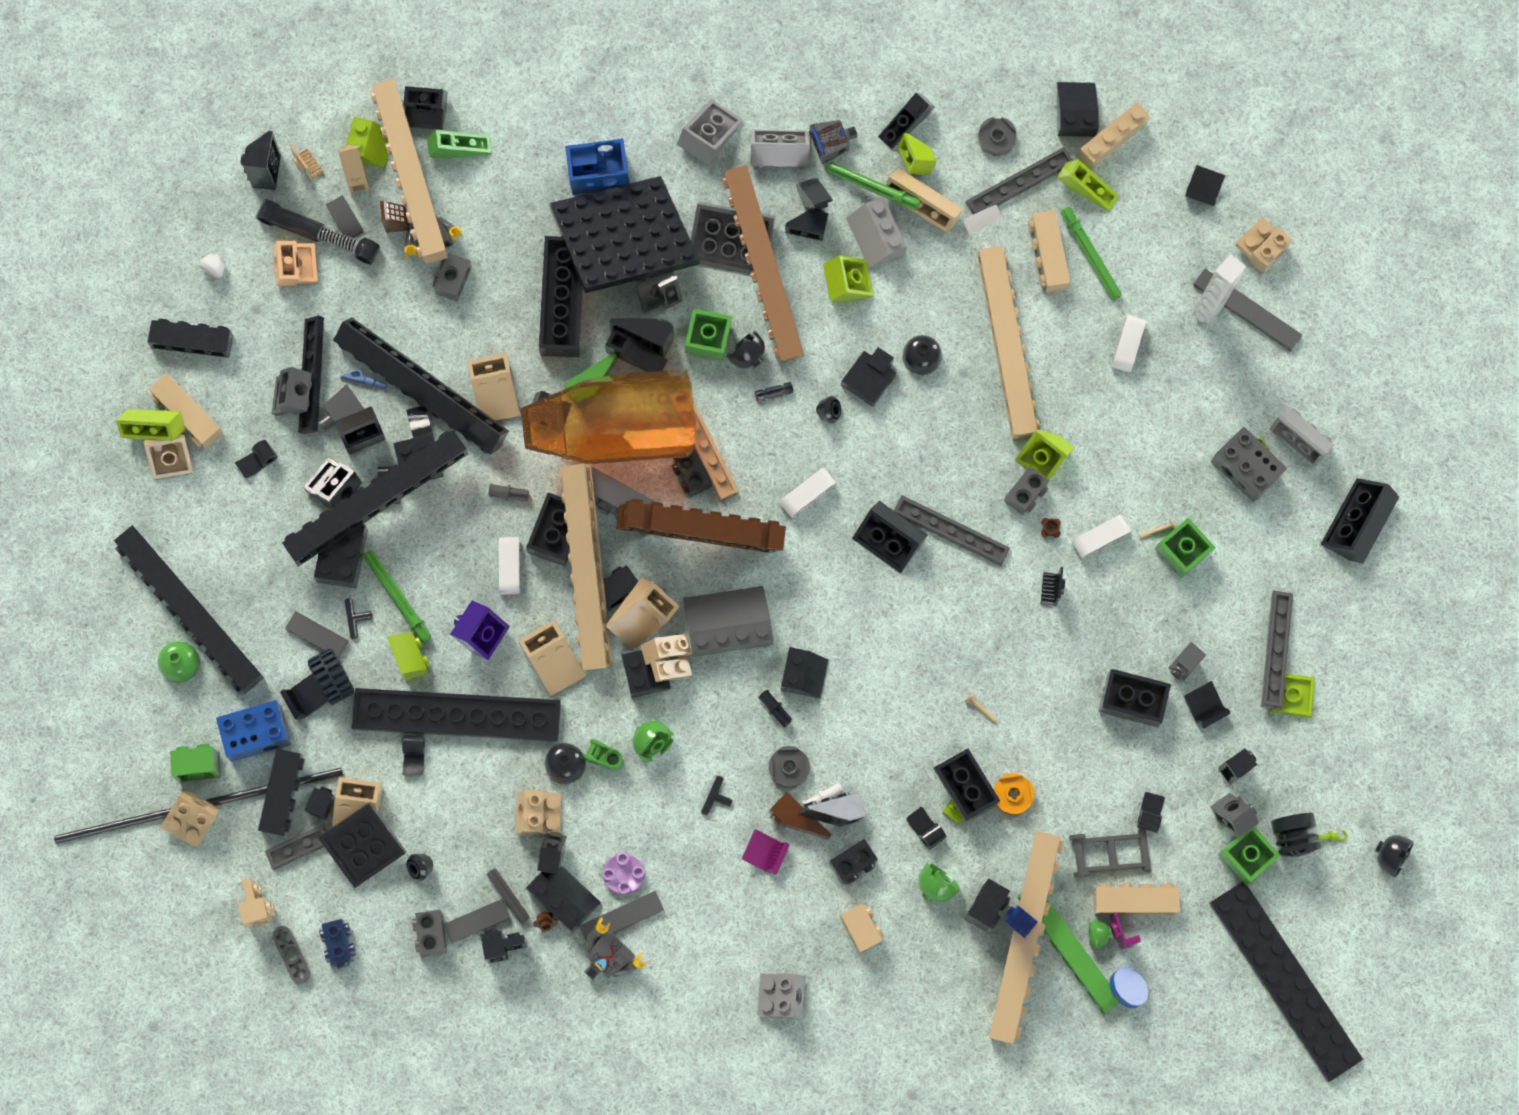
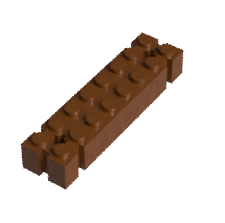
[616,499,786,553]

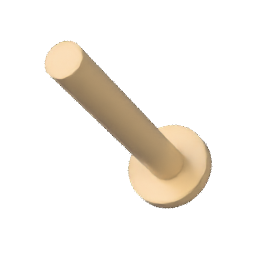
[1139,519,1176,539]
[965,693,997,723]

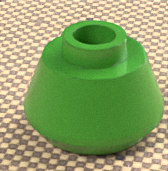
[1089,920,1111,949]

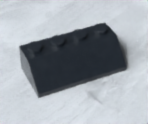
[1321,478,1399,564]

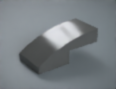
[326,195,364,238]

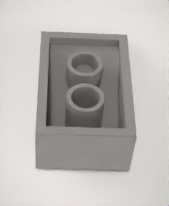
[676,99,743,166]

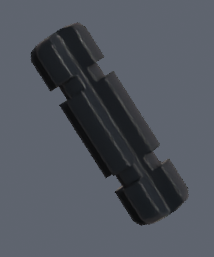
[755,382,794,402]

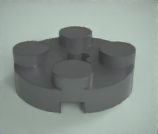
[977,117,1017,156]
[769,746,810,788]

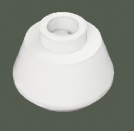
[199,253,225,279]

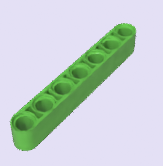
[1018,893,1119,1014]

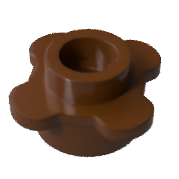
[1041,518,1061,538]
[533,912,558,932]

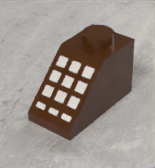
[380,201,409,233]

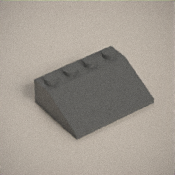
[691,201,776,274]
[683,586,774,657]

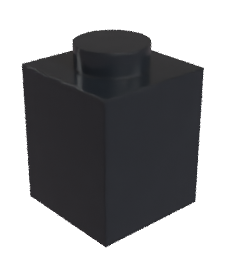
[304,786,335,820]

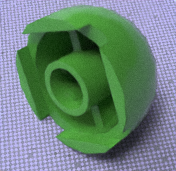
[158,641,200,682]
[632,721,674,762]
[918,863,960,902]

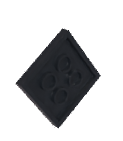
[318,802,407,888]

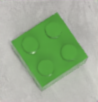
[685,309,732,361]
[1155,518,1216,578]
[170,744,221,782]
[1217,826,1281,885]

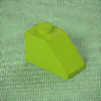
[898,133,936,175]

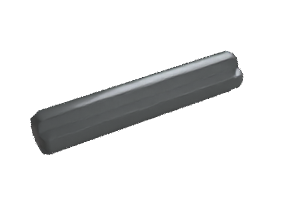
[487,868,530,923]

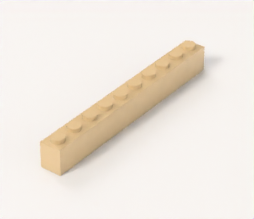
[370,79,448,264]
[977,246,1040,440]
[560,464,613,670]
[989,831,1064,1044]

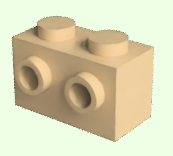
[840,903,884,954]

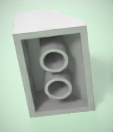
[750,129,810,169]
[846,197,907,269]
[1269,407,1334,467]

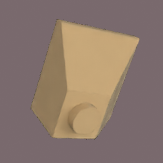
[144,434,194,479]

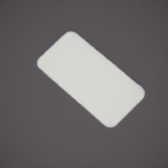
[964,205,1002,234]

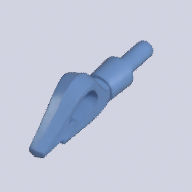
[340,370,387,389]

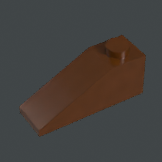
[769,792,832,840]

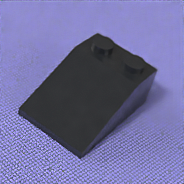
[1057,82,1099,137]
[609,318,674,357]

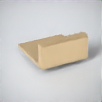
[289,144,324,181]

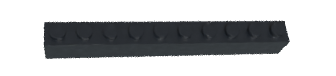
[333,317,509,455]
[282,430,469,567]
[113,525,264,694]

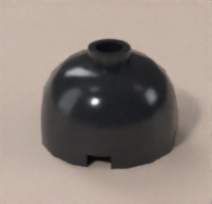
[726,330,765,369]
[902,335,942,375]
[544,743,586,785]
[1375,835,1414,878]

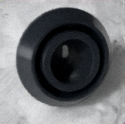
[816,396,841,423]
[406,854,433,881]

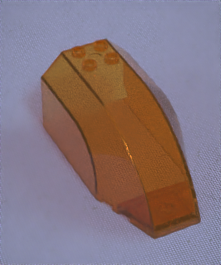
[521,369,696,464]

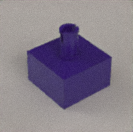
[450,600,510,660]

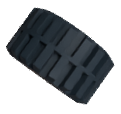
[308,648,354,705]

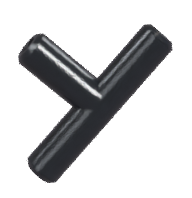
[344,598,372,639]
[701,775,733,816]

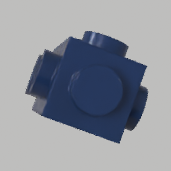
[319,919,356,969]

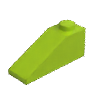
[1057,160,1119,211]

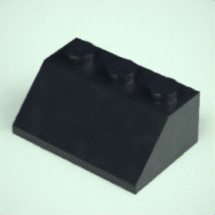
[240,131,282,190]
[852,500,928,573]
[933,748,1000,822]
[526,865,601,934]

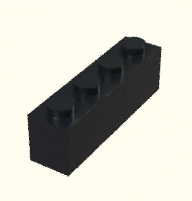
[147,318,234,358]
[258,749,305,836]

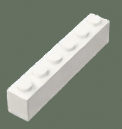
[1193,254,1246,324]

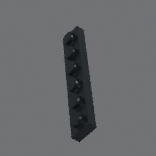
[298,315,324,434]

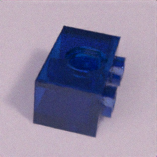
[1004,905,1038,938]

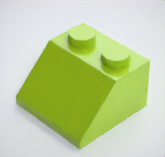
[346,117,389,169]
[823,255,874,302]
[387,632,430,682]

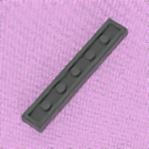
[965,147,1073,215]
[1193,269,1302,352]
[894,495,1010,566]
[1261,590,1293,710]

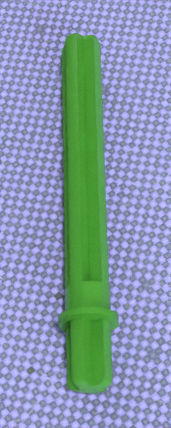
[825,162,920,210]
[1060,207,1122,300]
[363,550,431,643]

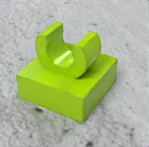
[942,799,963,825]

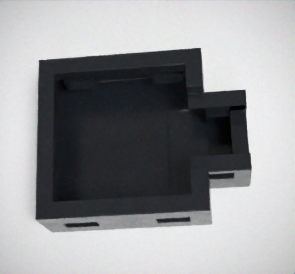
[841,347,897,407]

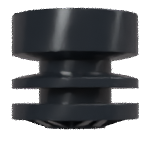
[1271,813,1322,857]

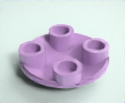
[603,853,644,895]

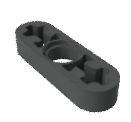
[273,926,310,984]

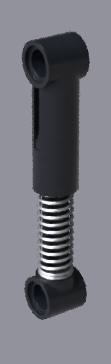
[256,199,380,265]

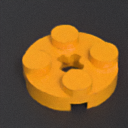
[994,773,1035,815]

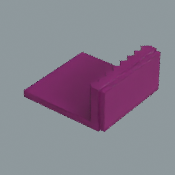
[741,829,790,874]
[1109,912,1141,950]

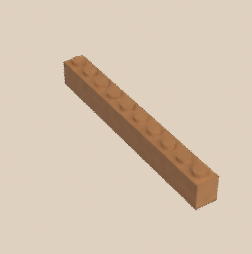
[722,165,804,363]

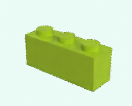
[116,409,185,441]

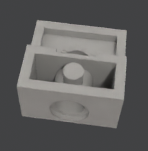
[757,973,805,1019]

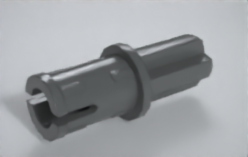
[488,484,529,501]

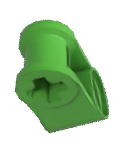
[583,739,623,771]

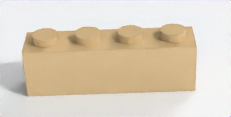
[1077,102,1150,170]
[885,168,963,233]
[1028,210,1071,292]
[149,373,223,449]
[1093,884,1180,915]

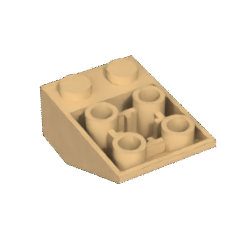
[467,353,520,421]
[605,578,679,650]
[519,620,586,697]
[332,777,383,827]

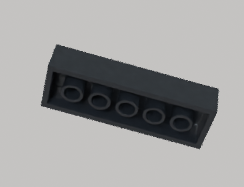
[539,236,583,357]

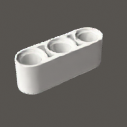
[1111,315,1146,373]
[779,468,837,519]
[1072,515,1132,559]
[499,537,520,595]

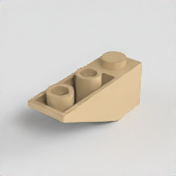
[338,145,369,194]

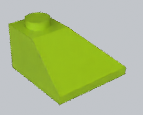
[1015,430,1075,480]

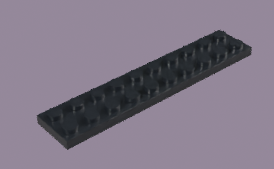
[351,688,561,742]
[1209,881,1364,1082]

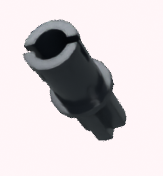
[758,690,792,727]

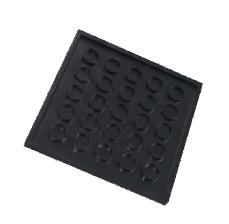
[549,176,699,293]

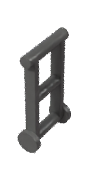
[1069,829,1151,878]

